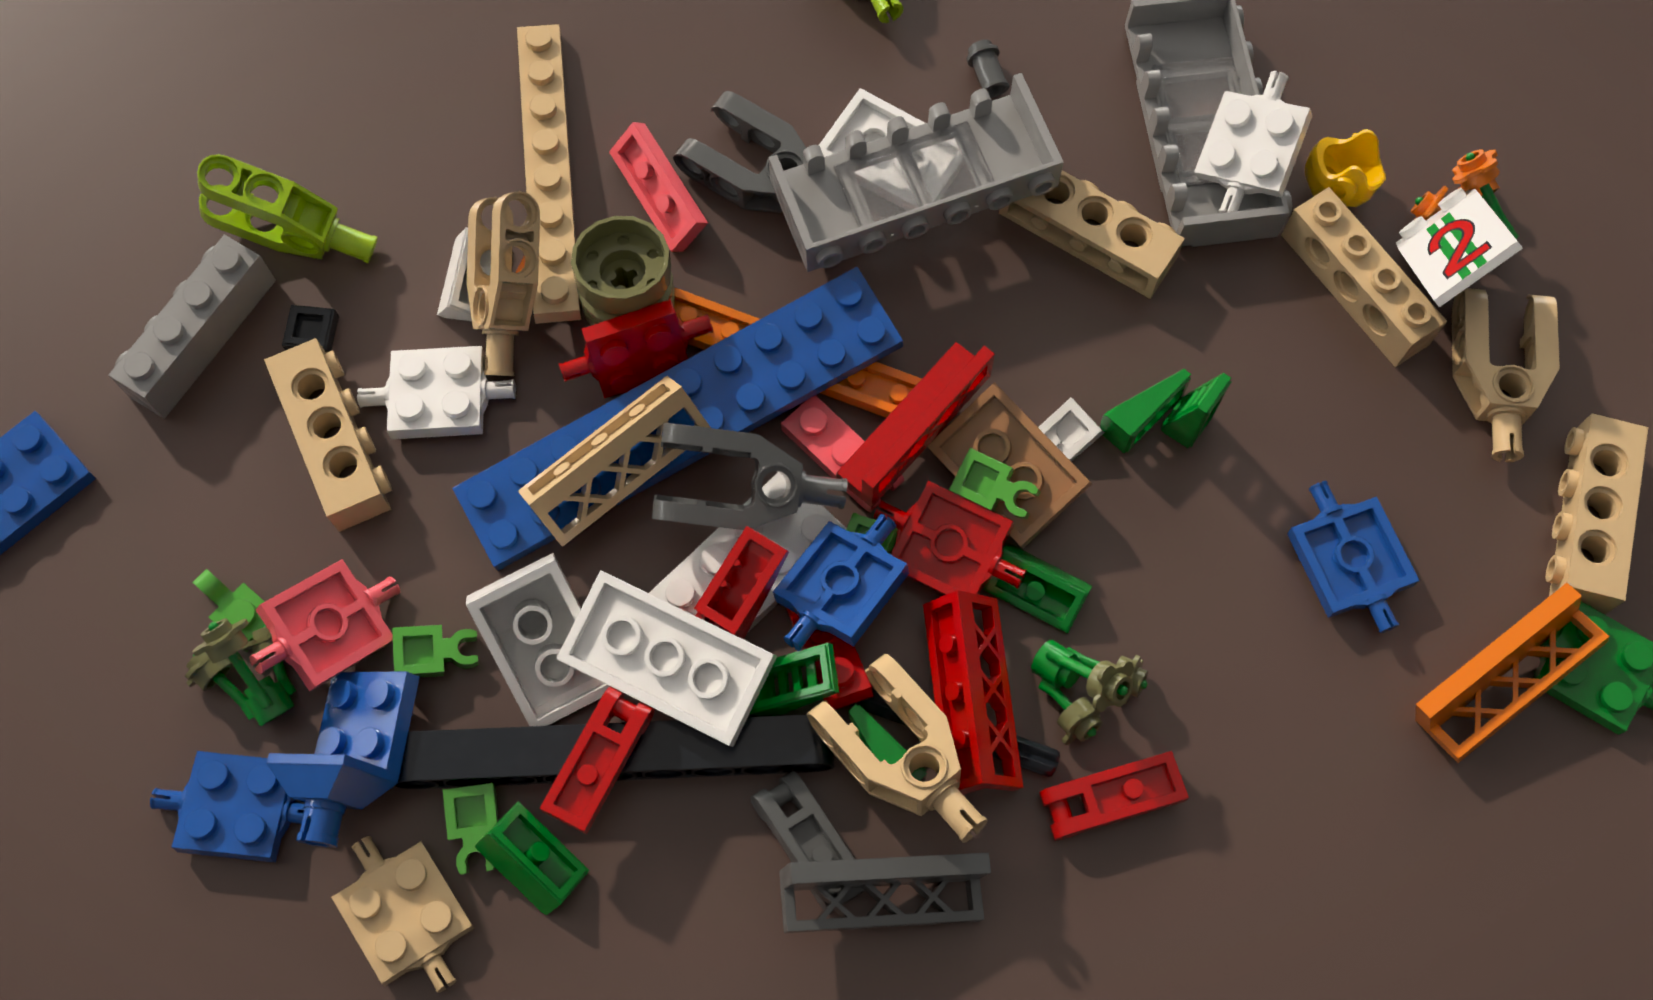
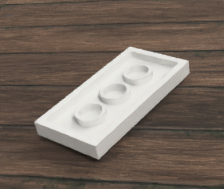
[649,472,847,632]
[556,570,777,747]

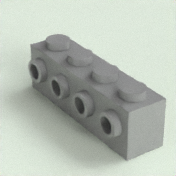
[108,234,276,419]

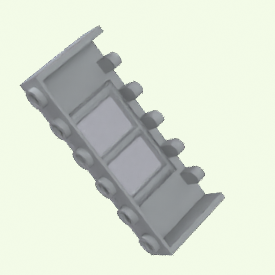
[1125,0,1292,247]
[768,73,1064,272]

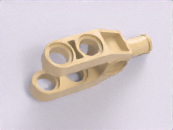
[467,191,540,376]
[1452,288,1560,462]
[807,654,988,843]

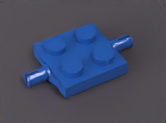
[1287,481,1420,633]
[773,514,909,651]
[150,751,305,863]

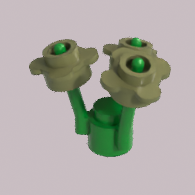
[185,618,297,727]
[1031,640,1148,745]

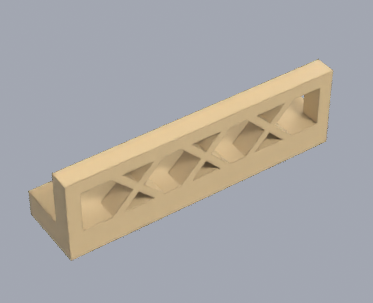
[518,376,711,547]

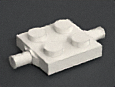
[1194,71,1313,213]
[357,346,516,439]

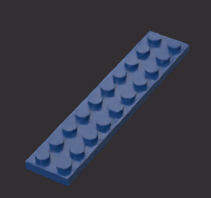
[452,267,903,571]

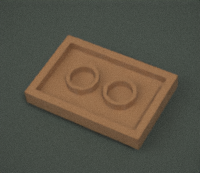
[927,382,1092,549]

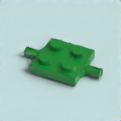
[1532,601,1653,735]

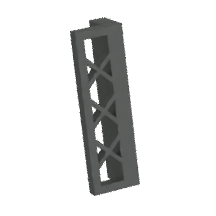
[779,853,991,933]

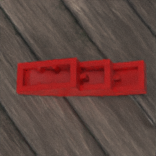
[694,526,789,640]

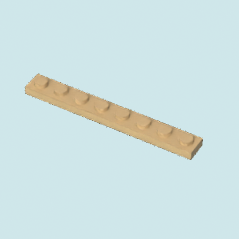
[517,24,581,324]

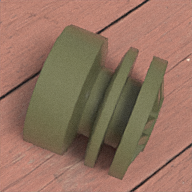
[571,216,675,325]

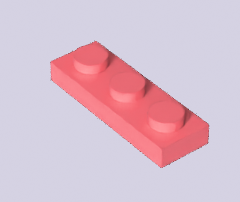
[609,122,708,252]

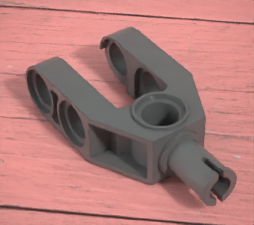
[673,91,806,214]
[652,423,848,530]

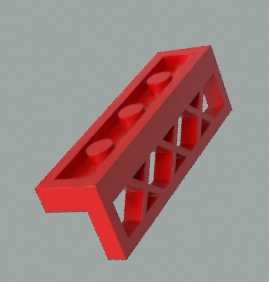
[836,342,995,507]
[923,590,1024,795]

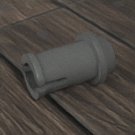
[966,39,1009,98]

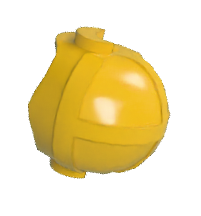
[1305,129,1386,207]

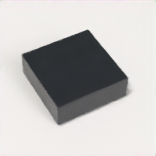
[282,305,339,353]

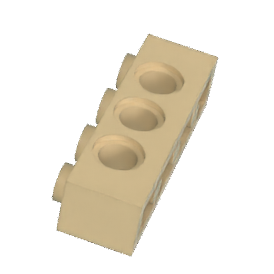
[999,170,1185,299]
[1281,187,1447,368]
[264,338,393,532]
[1545,413,1648,614]

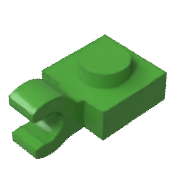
[192,569,265,652]

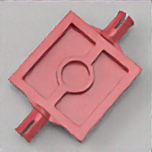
[249,559,400,692]

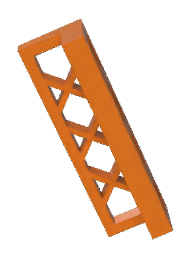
[1415,583,1609,763]

